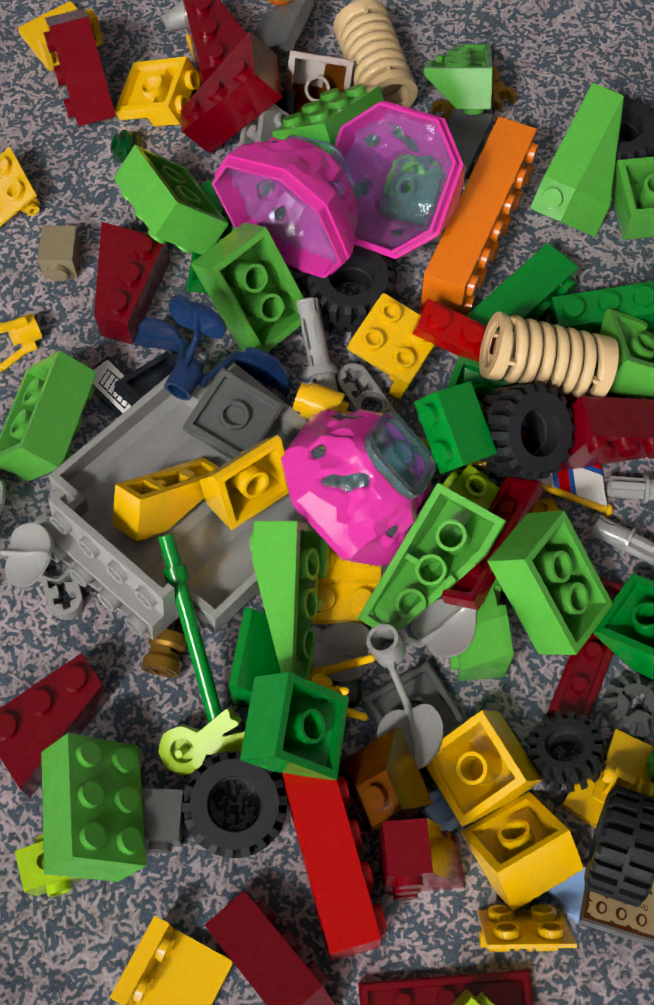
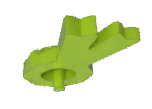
[158,706,245,776]

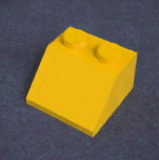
[199,435,289,530]
[426,710,543,827]
[460,792,584,911]

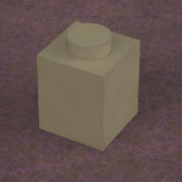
[38,225,82,281]

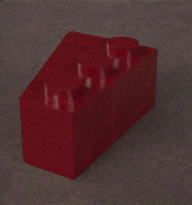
[183,0,247,86]
[43,9,116,127]
[180,31,282,154]
[94,221,170,345]
[560,396,654,471]
[0,653,110,798]
[378,818,465,901]
[204,891,335,1005]

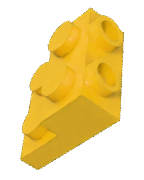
[114,56,200,127]
[312,547,381,624]

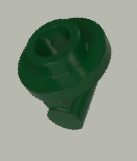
[110,129,141,163]

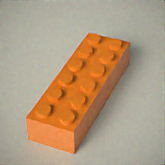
[420,116,539,315]

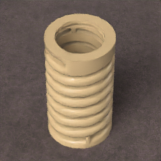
[333,0,418,108]
[479,311,619,398]

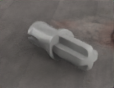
[606,474,654,504]
[591,515,654,566]

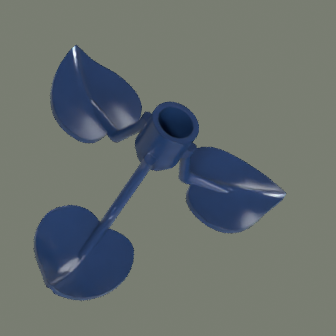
[134,294,291,401]

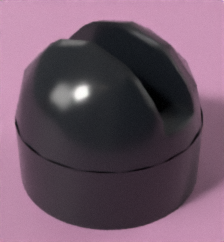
[333,681,362,709]

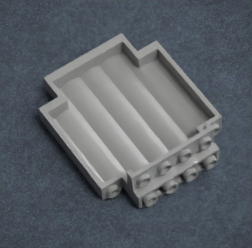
[43,363,327,640]

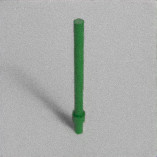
[158,533,228,755]

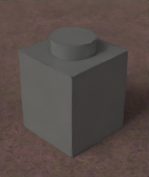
[142,788,185,854]

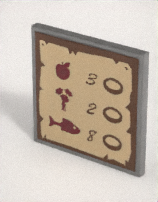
[578,883,654,947]

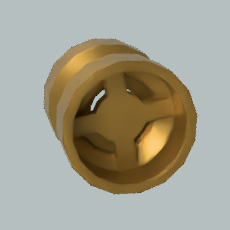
[141,629,187,678]

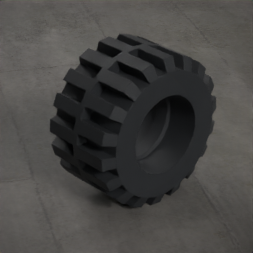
[616,94,654,163]
[308,244,396,338]
[480,384,576,480]
[182,750,287,859]
[584,785,654,907]

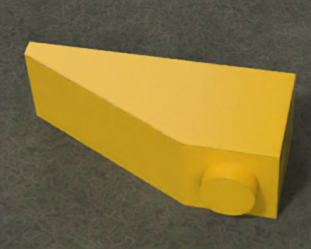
[112,457,219,541]

